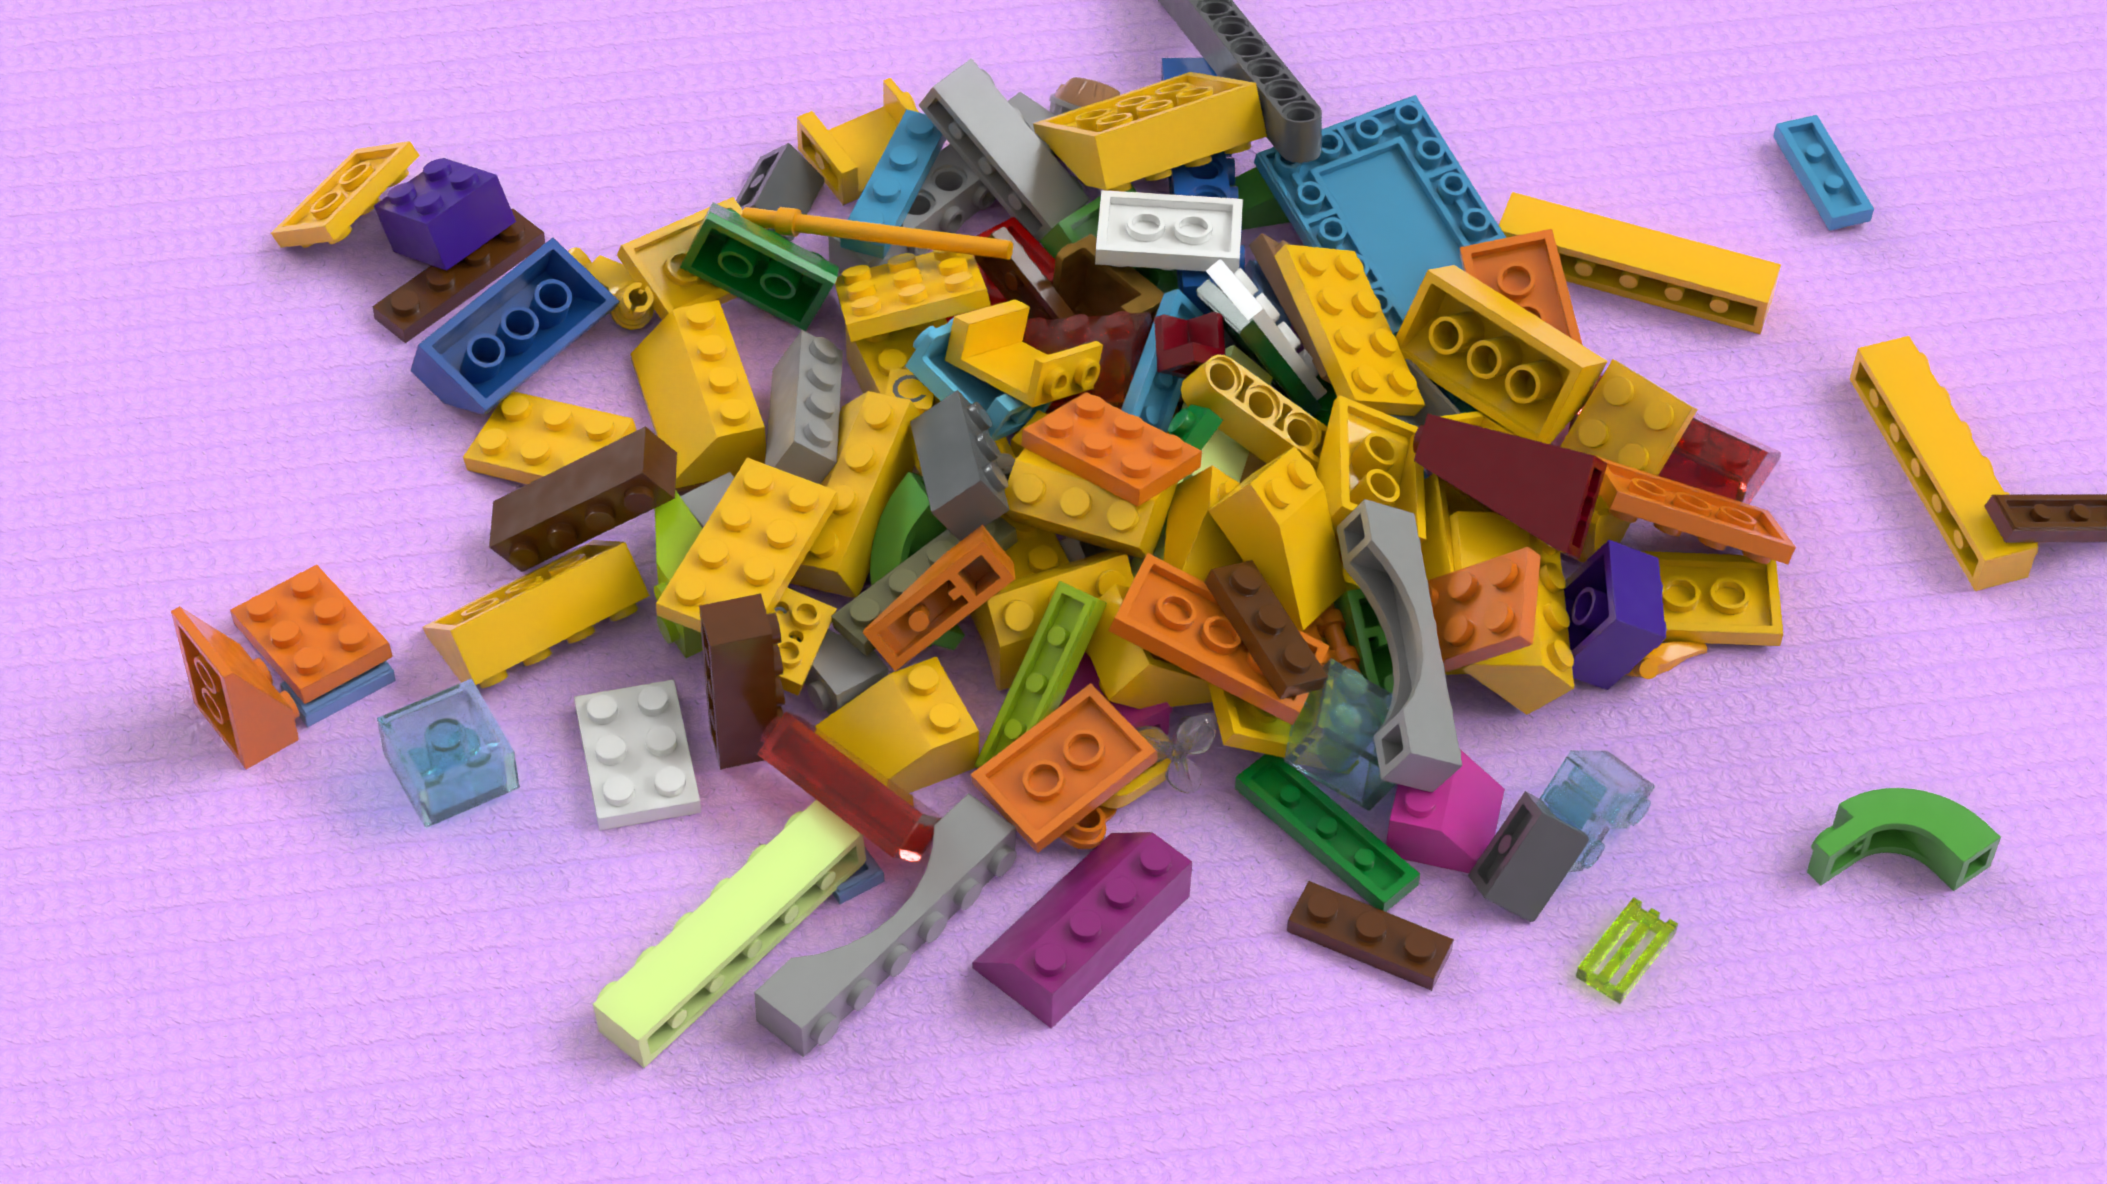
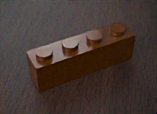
[489,426,677,572]
[699,593,787,770]

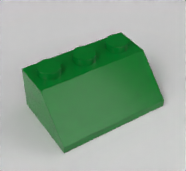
[680,202,839,331]

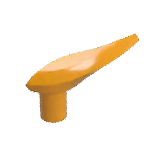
[1626,641,1707,679]

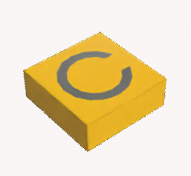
[885,368,936,414]

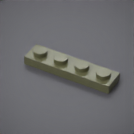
[831,517,1018,656]

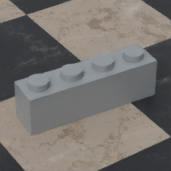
[918,58,1090,243]
[765,330,843,484]

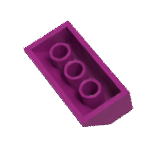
[972,832,1192,1029]

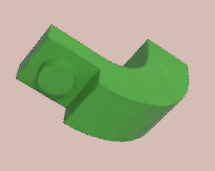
[870,472,965,650]
[1807,788,2001,891]

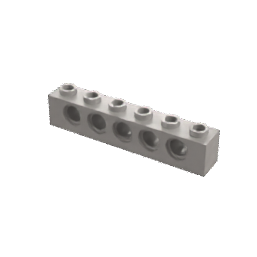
[828,91,1056,275]

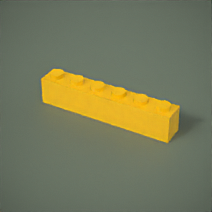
[1499,192,1781,334]
[1849,336,2038,591]

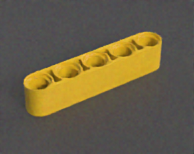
[1181,355,1327,473]

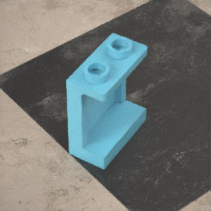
[905,318,1052,441]

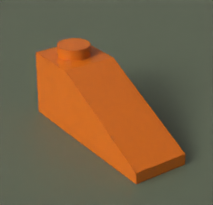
[863,525,1015,671]

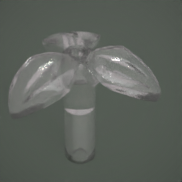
[1135,713,1217,794]

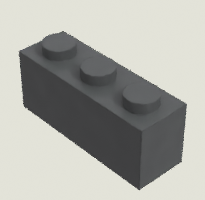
[910,390,1010,541]

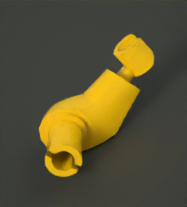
[568,247,654,330]

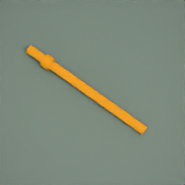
[741,207,1013,260]

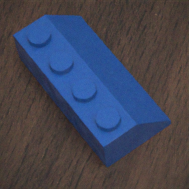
[410,237,620,415]

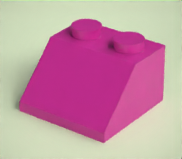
[1386,749,1505,873]

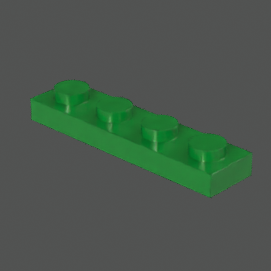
[1235,754,1420,912]

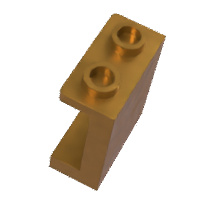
[1053,234,1164,376]

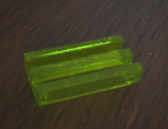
[1576,897,1678,1004]

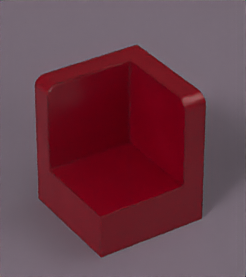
[1154,312,1226,378]

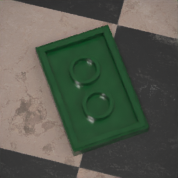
[1196,279,1323,416]

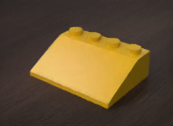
[1033,72,1267,192]

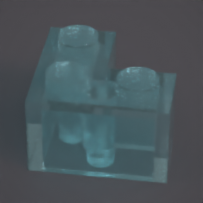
[1540,750,1655,872]

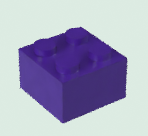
[373,158,516,271]
[1564,540,1667,690]

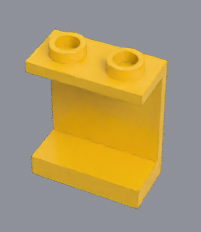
[796,78,920,205]
[945,299,1103,407]

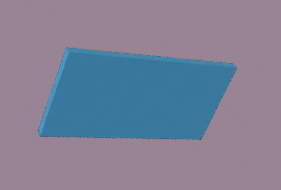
[1254,95,1598,413]

